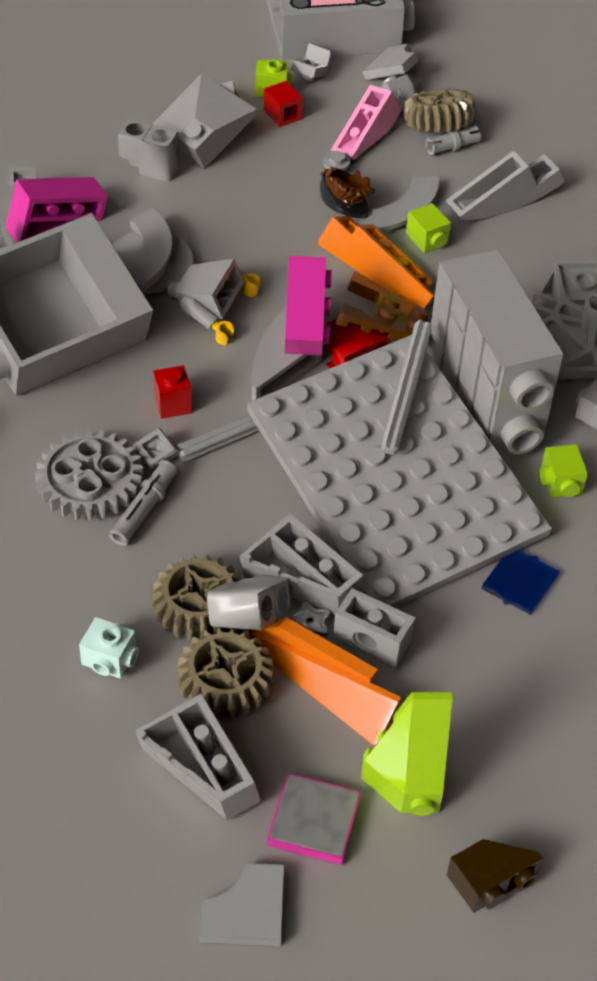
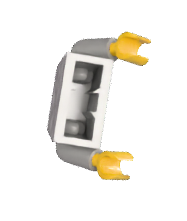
[168,259,261,345]

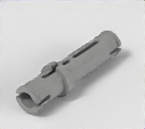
[109,460,178,546]

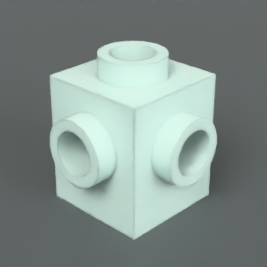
[79,617,139,679]

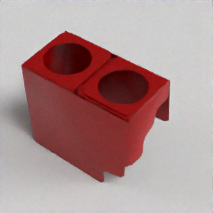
[326,308,391,368]

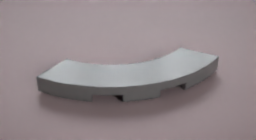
[357,176,439,234]
[127,208,173,293]

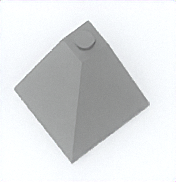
[153,73,259,169]

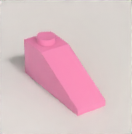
[330,85,402,160]

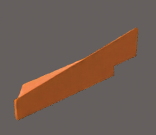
[318,216,435,310]
[250,617,401,746]

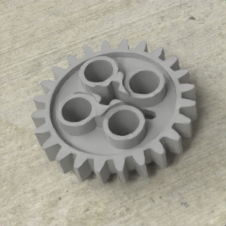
[35,429,143,521]

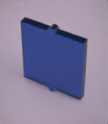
[481,550,560,615]

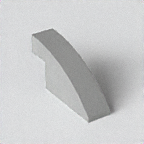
[445,150,565,220]
[251,306,321,401]

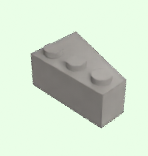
[240,513,365,616]
[134,694,261,820]

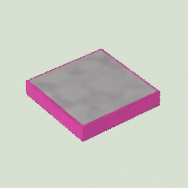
[267,773,361,865]

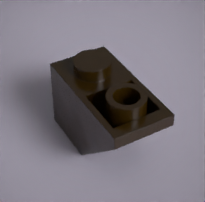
[447,839,543,913]

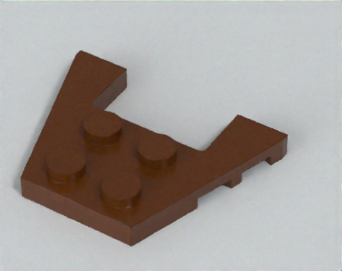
[336,271,432,341]

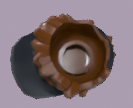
[320,167,375,218]

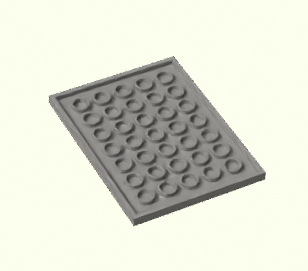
[247,335,552,608]

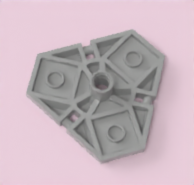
[531,259,597,380]

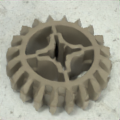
[404,88,476,133]
[151,553,242,642]
[176,627,274,720]

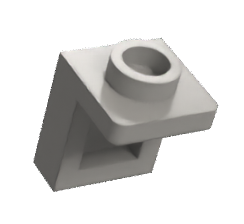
[291,43,333,81]
[382,74,417,113]

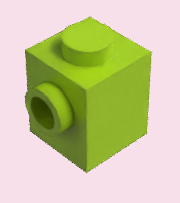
[255,59,293,97]
[406,203,451,254]
[540,444,588,498]

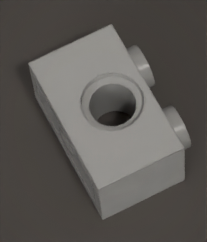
[333,588,416,668]

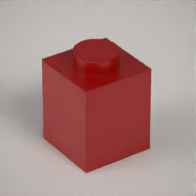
[263,81,303,127]
[153,365,192,419]

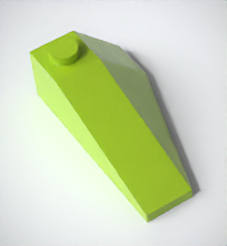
[361,692,453,816]

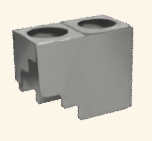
[118,119,179,182]
[207,575,290,630]

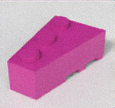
[6,177,108,243]
[285,256,332,355]

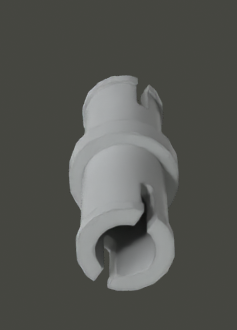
[426,125,481,155]

